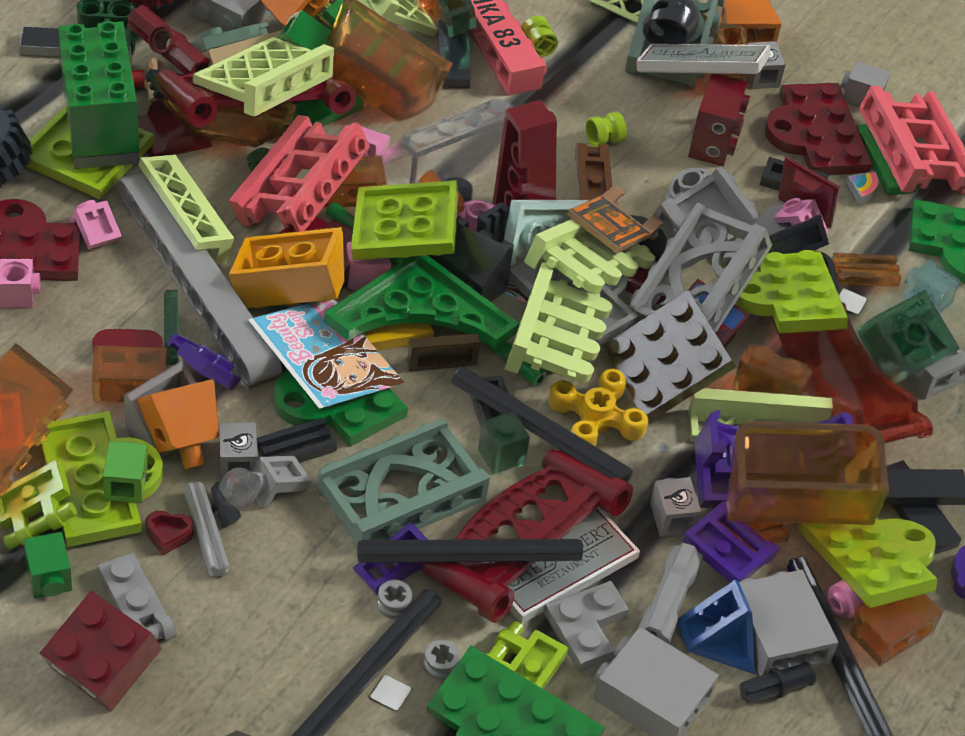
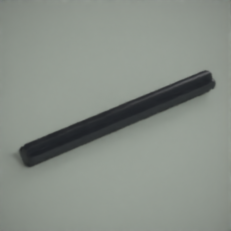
[452,367,633,482]
[357,539,583,563]
[787,556,894,736]
[292,589,442,736]

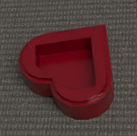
[145,510,194,555]

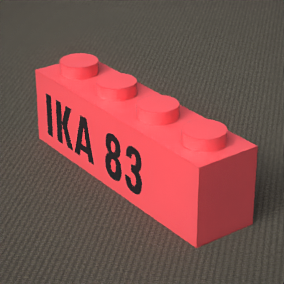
[461,0,547,96]

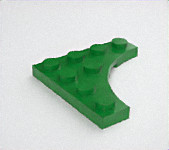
[324,255,519,349]

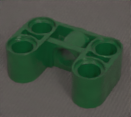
[76,0,136,65]

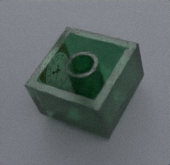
[856,290,960,388]

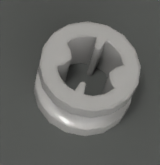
[377,580,412,619]
[424,640,460,680]

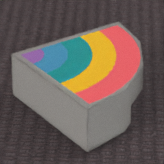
[846,171,879,205]

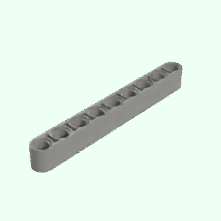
[117,171,282,386]

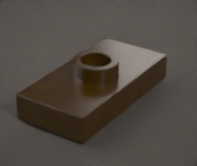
[407,333,480,371]

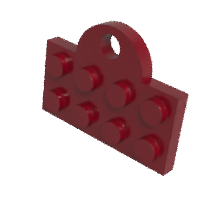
[765,83,872,175]
[0,199,81,281]

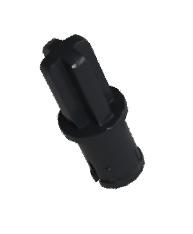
[739,661,816,704]

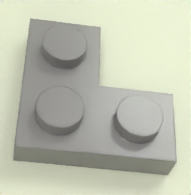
[544,581,629,672]

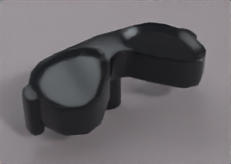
[211,481,241,528]

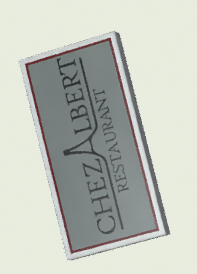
[636,44,770,74]
[484,507,640,624]

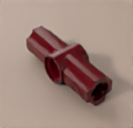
[127,5,210,75]

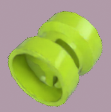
[521,15,559,57]
[585,111,627,147]

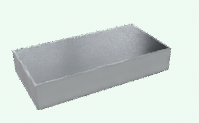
[20,26,61,57]

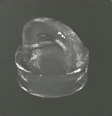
[218,468,260,507]

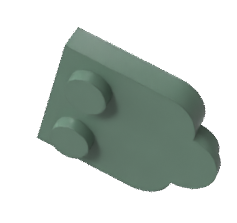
[190,22,269,52]

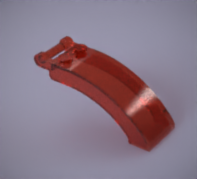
[772,302,933,451]

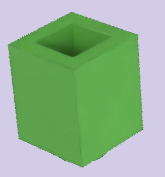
[103,441,148,503]

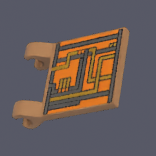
[566,185,665,254]

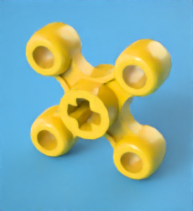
[548,369,648,446]

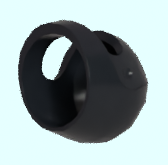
[643,0,700,44]

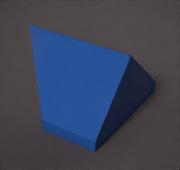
[677,580,755,675]

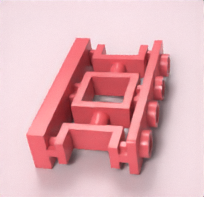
[859,86,965,194]
[229,115,369,232]

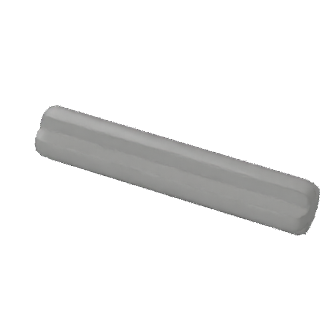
[184,482,229,578]

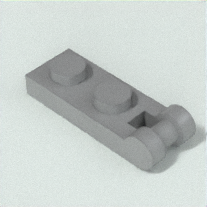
[98,553,177,641]

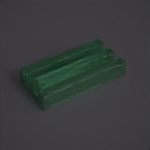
[164,290,179,365]

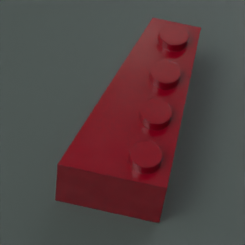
[492,100,557,208]

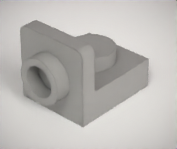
[245,456,311,508]

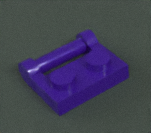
[682,501,780,583]

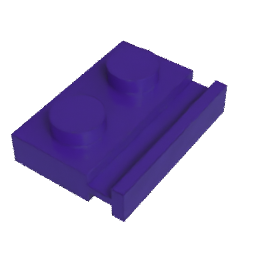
[166,332,241,390]

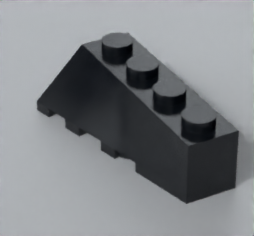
[427,218,514,302]

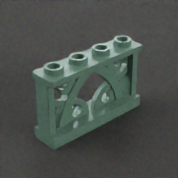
[625,0,725,88]
[317,418,490,549]

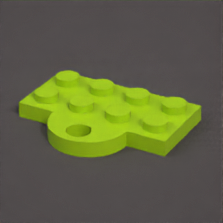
[735,250,848,333]
[37,411,163,547]
[797,502,937,608]

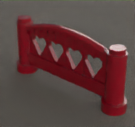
[155,70,356,127]
[421,449,633,623]

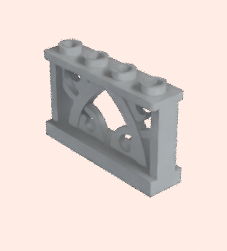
[630,203,772,332]

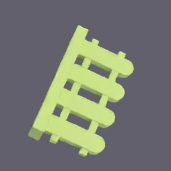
[524,219,655,294]
[505,262,612,383]

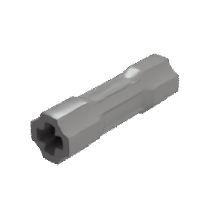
[639,543,703,644]

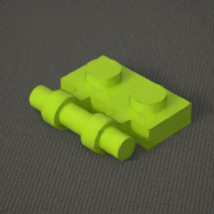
[0,460,77,550]
[485,621,569,689]

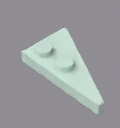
[504,200,589,266]

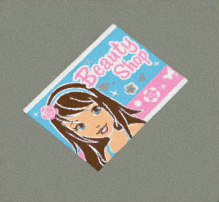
[248,300,404,409]

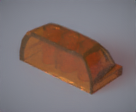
[327,0,453,122]

